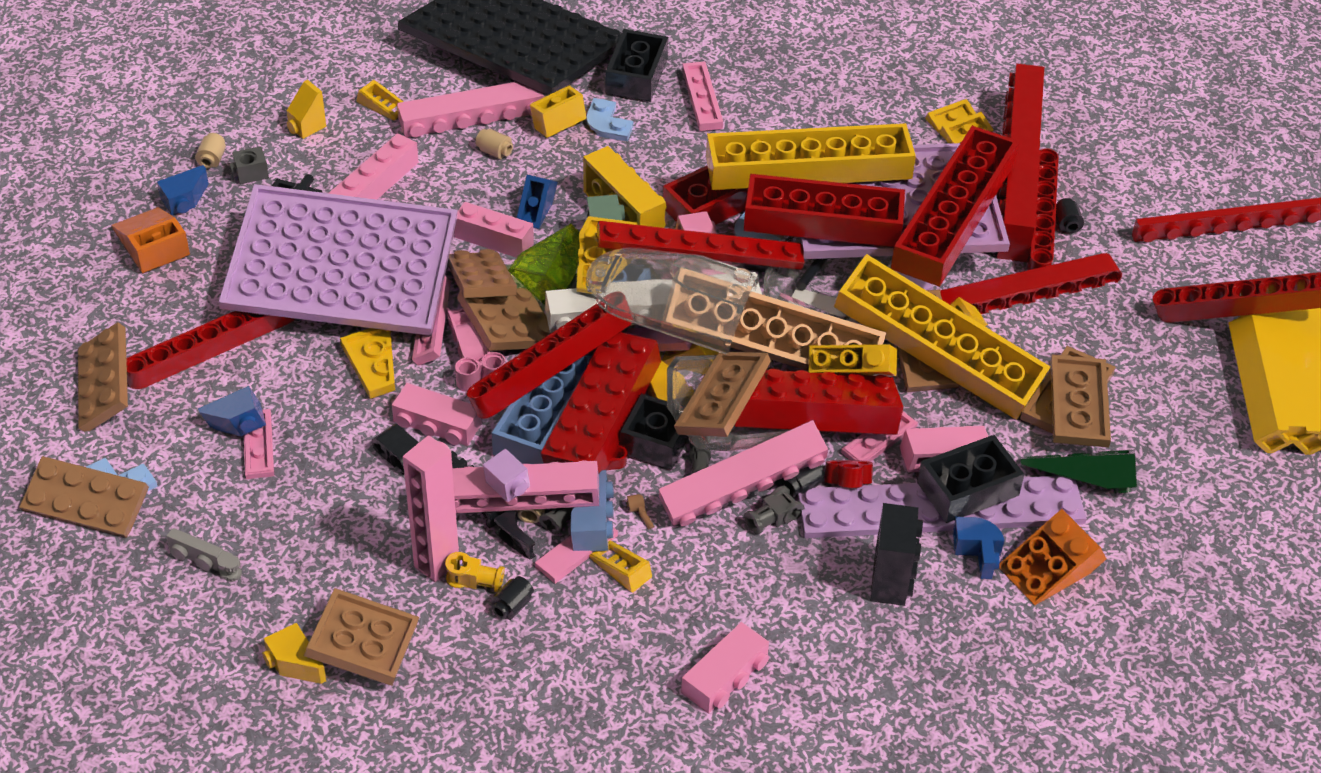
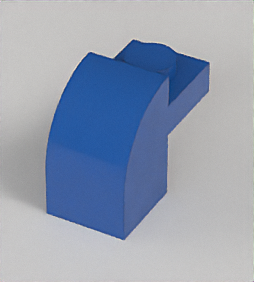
[952,517,1005,579]

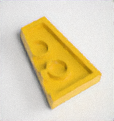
[340,328,395,399]

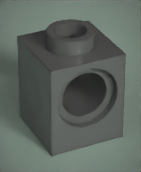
[229,146,269,184]

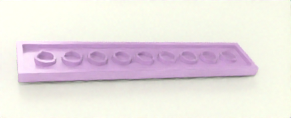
[797,476,1087,538]

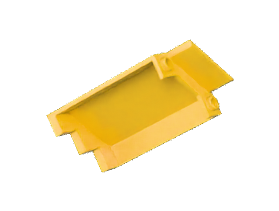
[1228,308,1321,455]

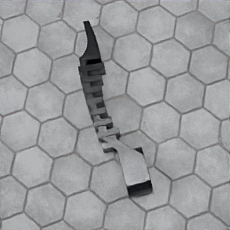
[372,424,536,560]

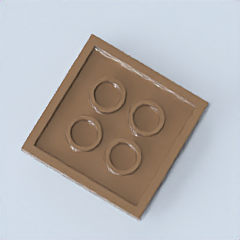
[457,288,551,351]
[305,588,419,686]

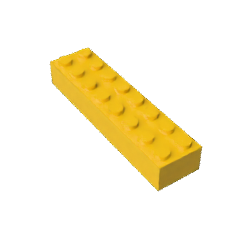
[706,123,916,190]
[834,254,1050,420]

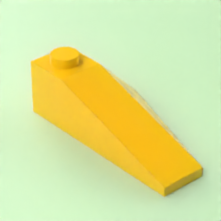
[577,216,638,295]

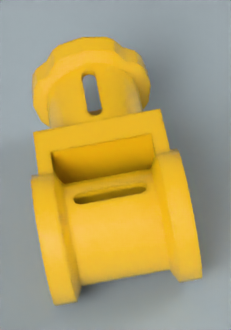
[445,552,505,592]

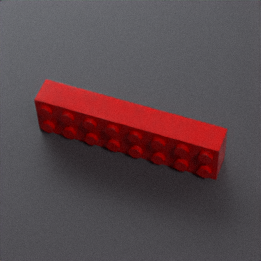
[891,125,1019,287]

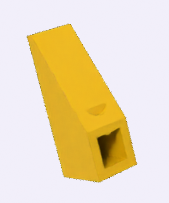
[809,344,897,376]

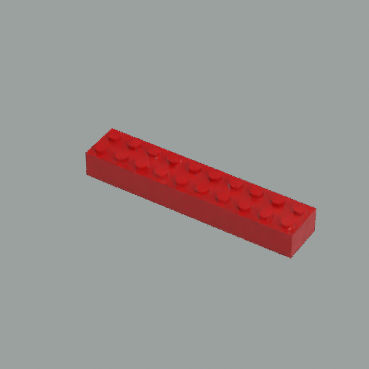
[997,63,1045,262]

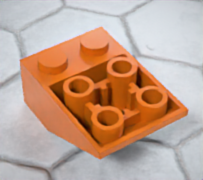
[111,207,190,273]
[999,509,1107,605]

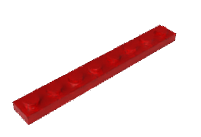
[1132,197,1321,242]
[597,221,805,270]

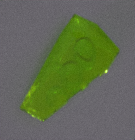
[508,223,580,305]

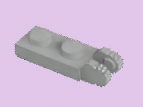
[166,528,242,581]

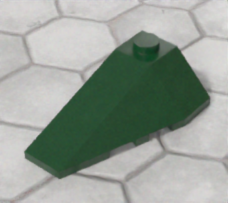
[1021,449,1137,493]

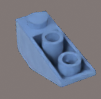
[571,470,614,551]

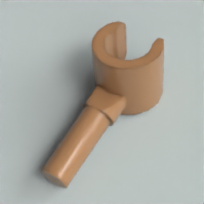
[626,494,655,530]

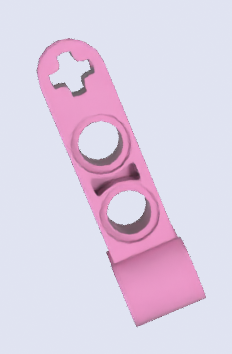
[446,308,506,392]

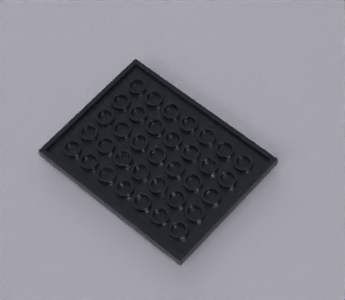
[398,0,622,95]

